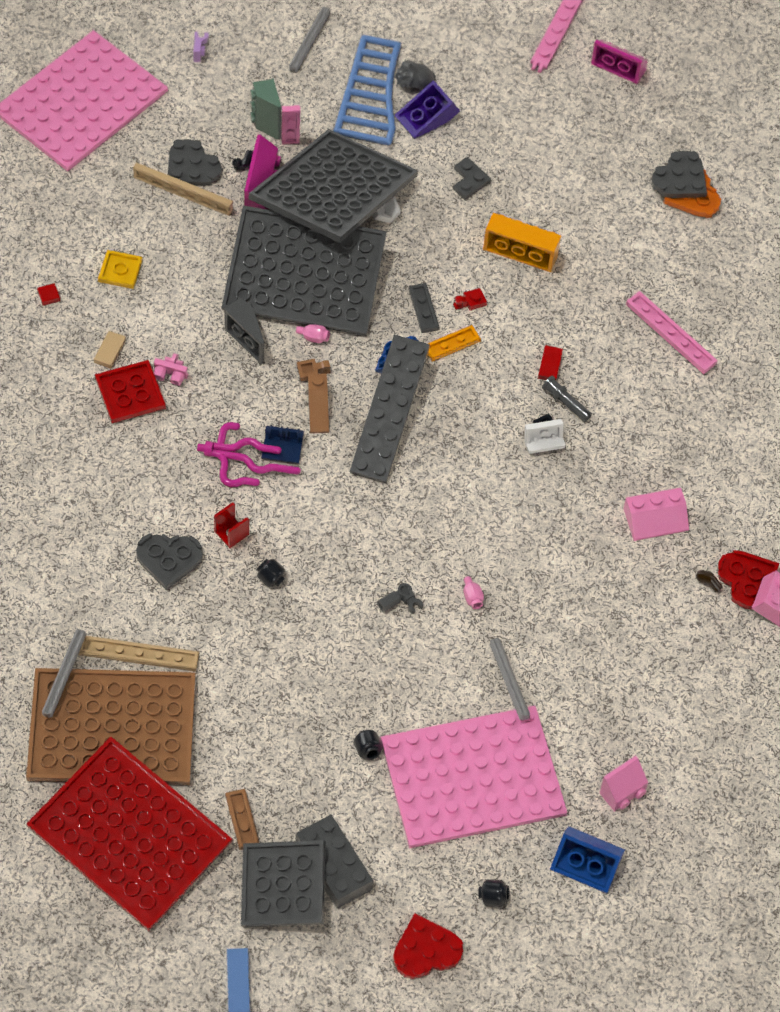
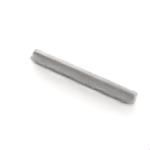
[289,6,330,73]
[42,629,86,718]
[490,638,530,721]

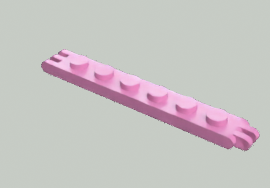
[531,0,583,73]

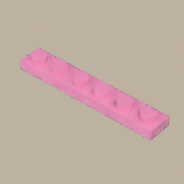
[626,291,718,374]

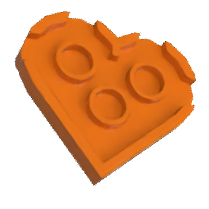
[663,169,721,218]

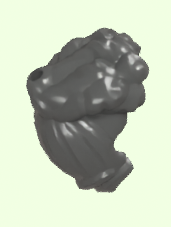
[396,61,436,91]

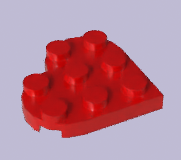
[717,550,779,610]
[393,913,463,979]

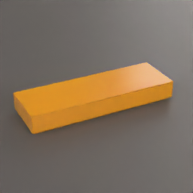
[427,325,481,362]

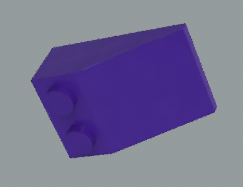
[394,80,460,139]

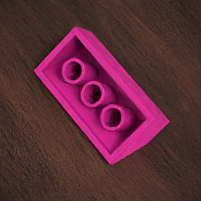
[244,134,281,210]

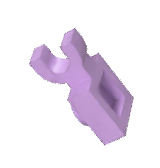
[193,32,209,62]

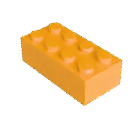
[483,213,561,272]

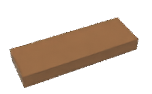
[225,789,259,850]

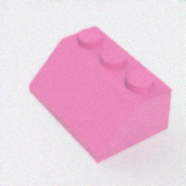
[623,487,689,541]

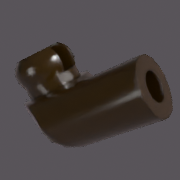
[696,570,723,592]

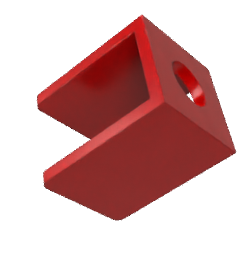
[214,502,249,548]

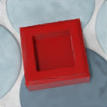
[37,283,60,306]

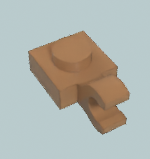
[296,359,331,381]

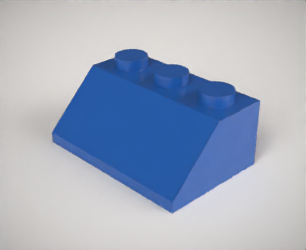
[550,826,625,893]

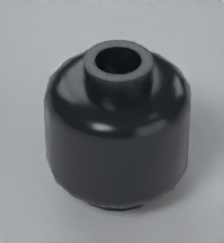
[256,559,285,587]
[354,730,383,760]
[478,879,510,907]

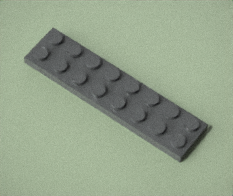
[350,334,430,483]

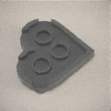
[168,139,222,186]
[651,150,707,198]
[136,533,203,590]

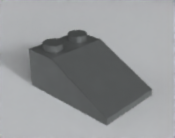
[224,297,264,364]

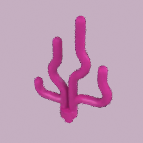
[197,422,301,487]

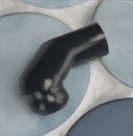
[232,150,253,170]

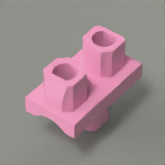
[154,353,189,386]

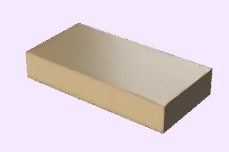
[94,331,126,369]

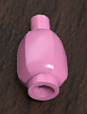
[296,324,330,343]
[463,576,484,609]

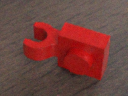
[453,288,487,311]

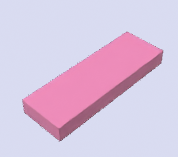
[281,105,300,145]

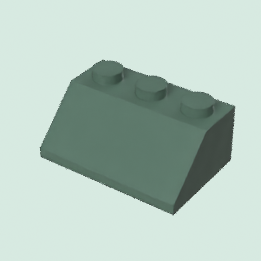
[250,79,281,140]

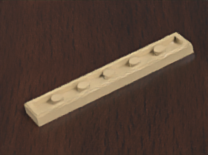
[133,162,233,216]
[78,636,199,672]

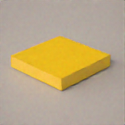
[98,250,143,289]

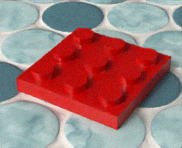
[95,360,166,424]

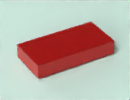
[538,345,563,380]

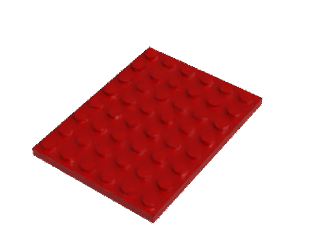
[26,736,233,931]

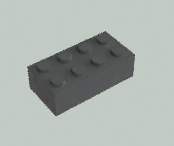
[295,814,373,909]

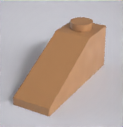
[308,374,329,433]

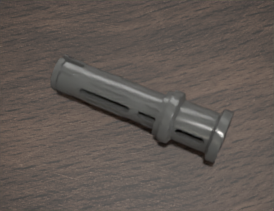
[542,376,592,422]

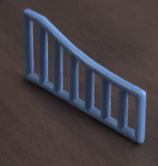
[333,35,401,145]

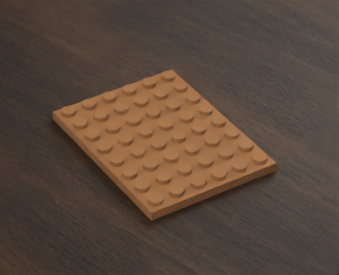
[26,668,195,785]

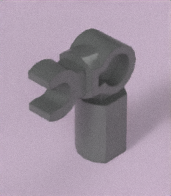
[377,583,424,614]

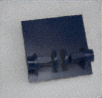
[261,425,304,464]

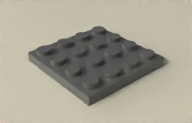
[241,840,326,927]

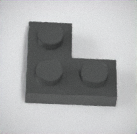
[453,157,491,200]

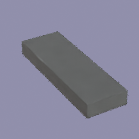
[408,283,440,333]

